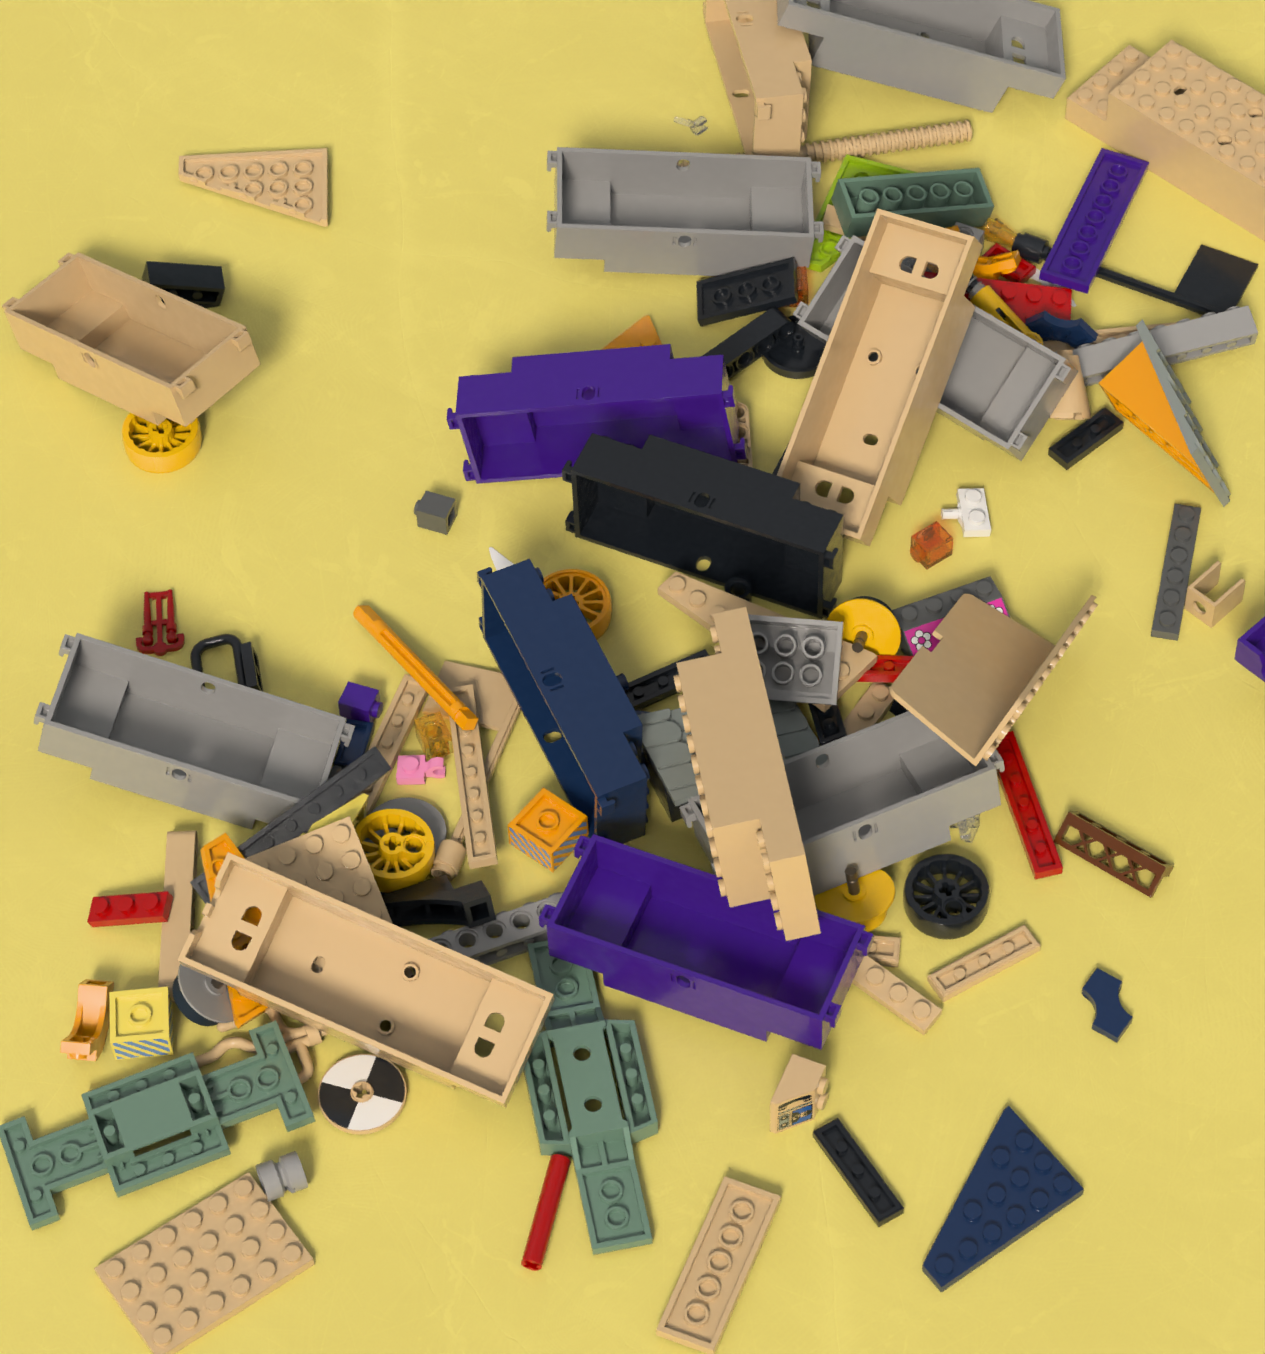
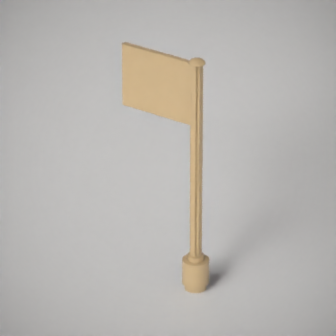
[422,661,521,881]

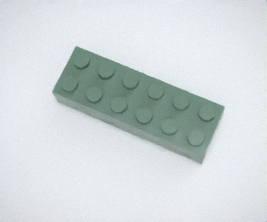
[831,168,994,238]

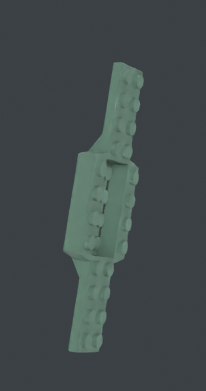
[523,940,658,1255]

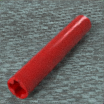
[521,1154,571,1271]

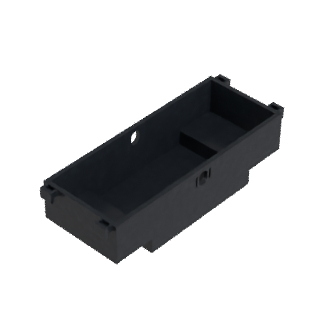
[562,433,844,619]

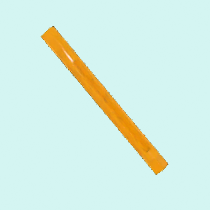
[353,605,479,730]

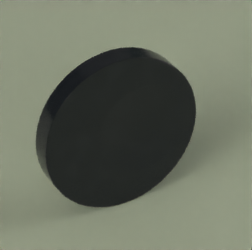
[762,316,826,379]

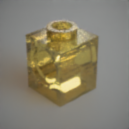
[414,711,453,761]

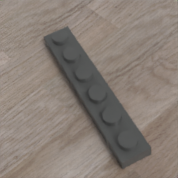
[1151,504,1201,641]

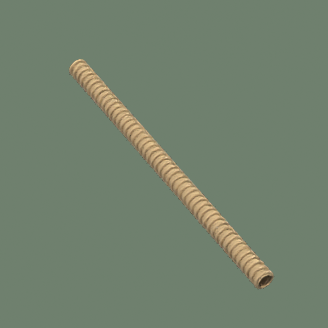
[677,120,972,167]

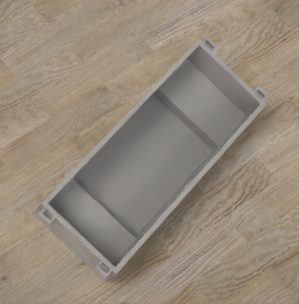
[547,147,824,276]
[792,235,1078,461]
[34,633,355,830]
[679,711,1005,896]

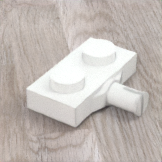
[941,488,991,537]

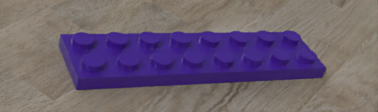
[1039,148,1149,294]

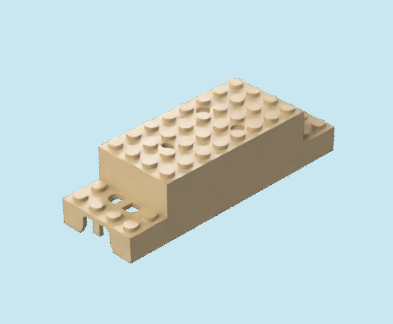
[1065,40,1265,241]
[777,208,983,547]
[673,607,821,941]
[178,852,555,1108]

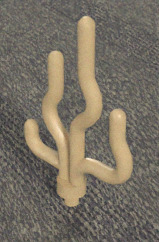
[195,1008,328,1084]

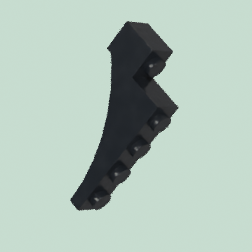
[382,874,496,929]

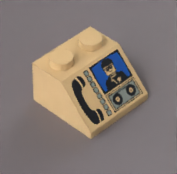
[770,1054,829,1134]

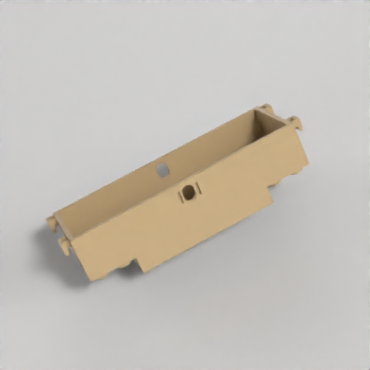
[703,0,812,157]
[2,252,260,427]

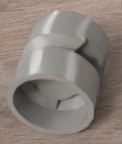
[255,1151,308,1202]

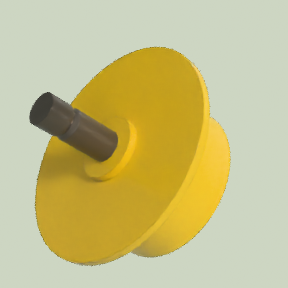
[815,867,895,932]

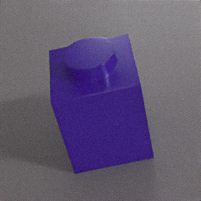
[338,681,383,723]

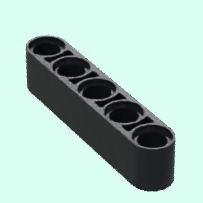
[703,307,795,379]

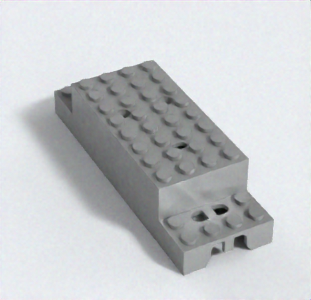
[777,0,1066,113]

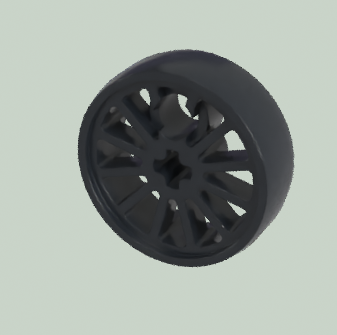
[903,854,990,939]

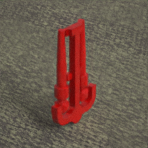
[136,589,185,656]

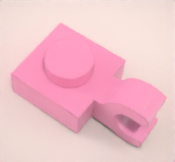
[396,755,446,785]

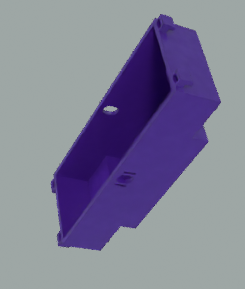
[447,344,747,484]
[539,834,874,1050]

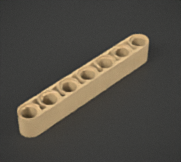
[158,830,198,1002]

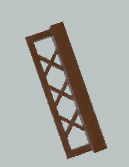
[1053,811,1174,898]

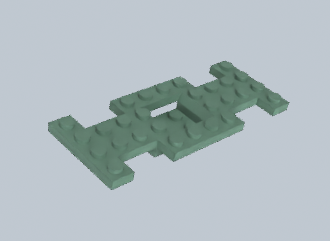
[0,1020,316,1231]

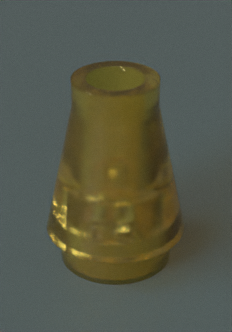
[982,217,1017,248]

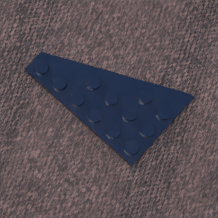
[922,1106,1084,1293]

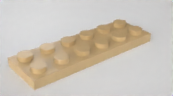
[656,1176,781,1354]

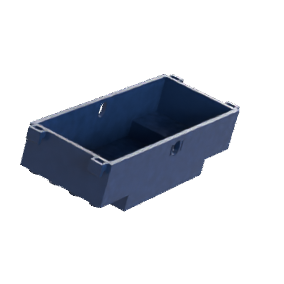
[477,559,650,844]

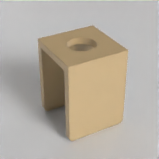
[1184,561,1246,628]

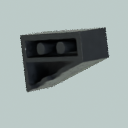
[141,261,225,308]

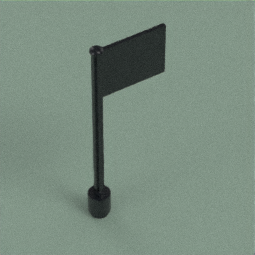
[1012,232,1259,315]

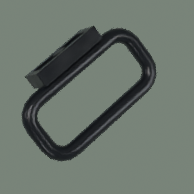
[190,634,264,692]

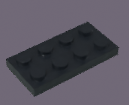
[696,258,798,326]

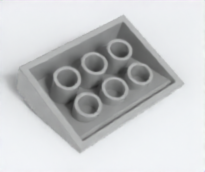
[748,614,844,706]

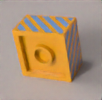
[508,787,589,872]

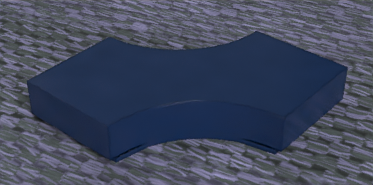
[1025,311,1098,349]
[1082,968,1133,1043]

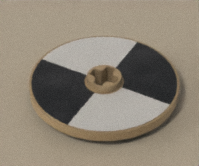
[318,1054,407,1135]

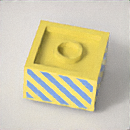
[109,987,174,1060]

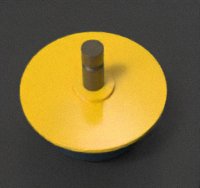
[827,596,901,655]

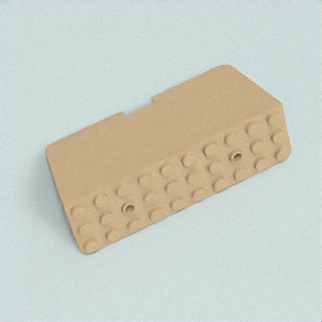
[889,594,1098,767]

